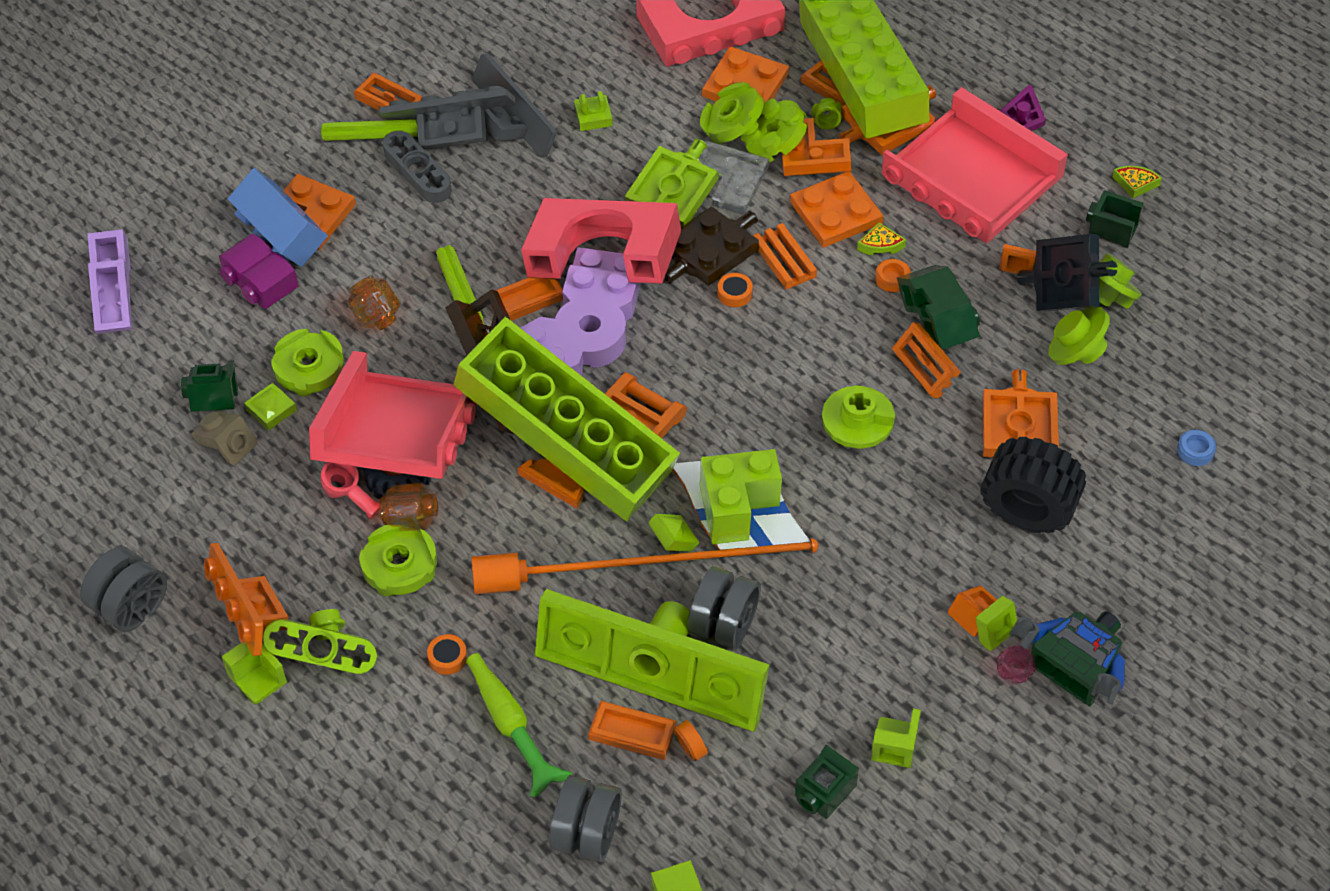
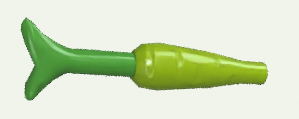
[466,653,572,798]

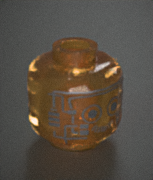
[347,275,400,330]
[380,482,438,531]

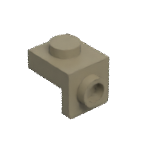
[191,410,257,465]

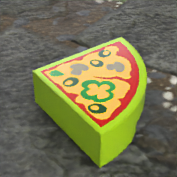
[1112,166,1162,199]
[857,223,906,255]

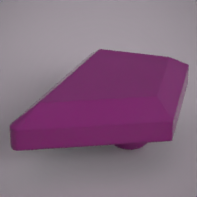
[1000,85,1046,131]

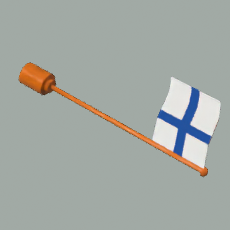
[471,461,819,595]

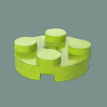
[700,82,764,145]
[741,99,807,162]
[271,329,344,396]
[359,523,437,596]

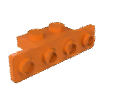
[204,543,288,656]

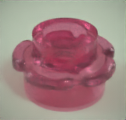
[997,645,1036,684]

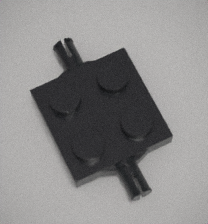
[1017,234,1118,311]

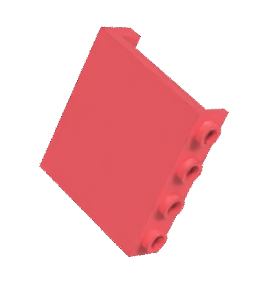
[882,87,1068,243]
[309,351,478,479]

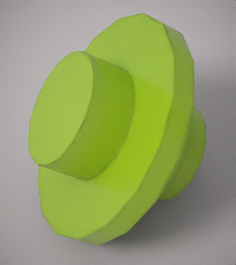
[1099,253,1142,309]
[1048,307,1110,365]
[821,385,895,449]

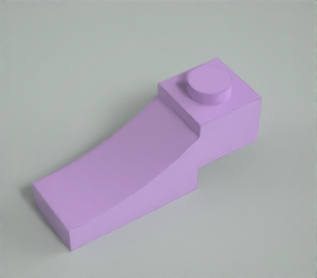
[87,229,132,334]

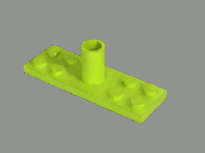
[535,589,770,732]

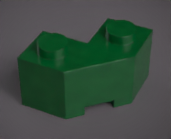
[897,265,980,350]

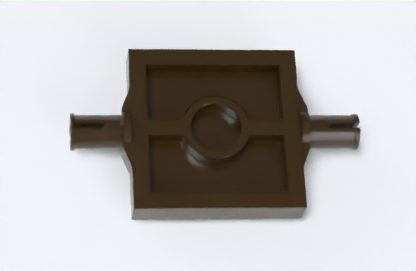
[664,206,759,286]

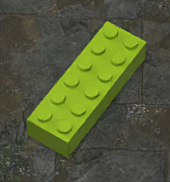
[799,0,929,139]
[453,316,680,522]

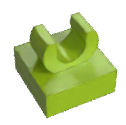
[574,91,613,131]

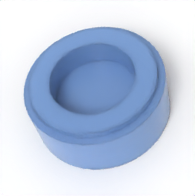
[1177,430,1216,466]

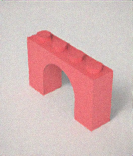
[636,0,785,67]
[521,198,681,284]

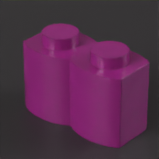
[219,234,299,309]

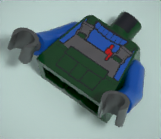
[1009,611,1125,707]

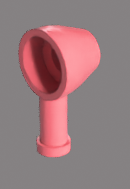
[320,462,383,520]

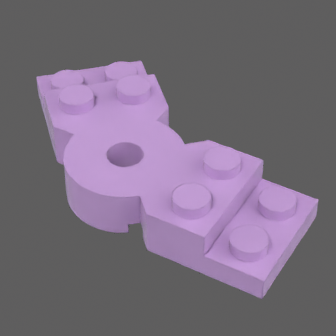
[520,247,641,376]

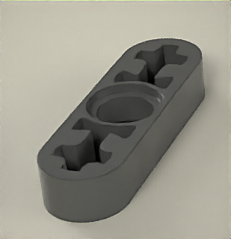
[383,131,452,203]

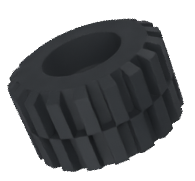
[980,437,1086,533]

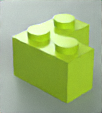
[699,449,782,544]

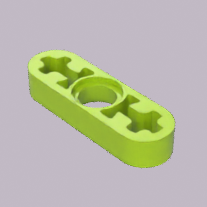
[263,618,377,674]

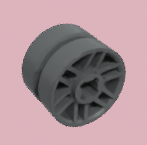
[80,546,167,632]
[688,566,761,650]
[549,775,622,862]

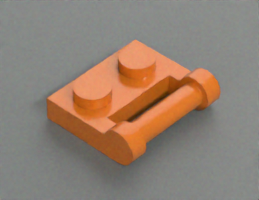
[605,372,687,438]

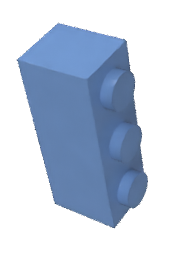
[228,168,328,267]

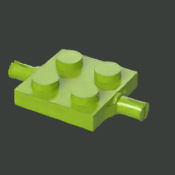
[625,138,719,227]

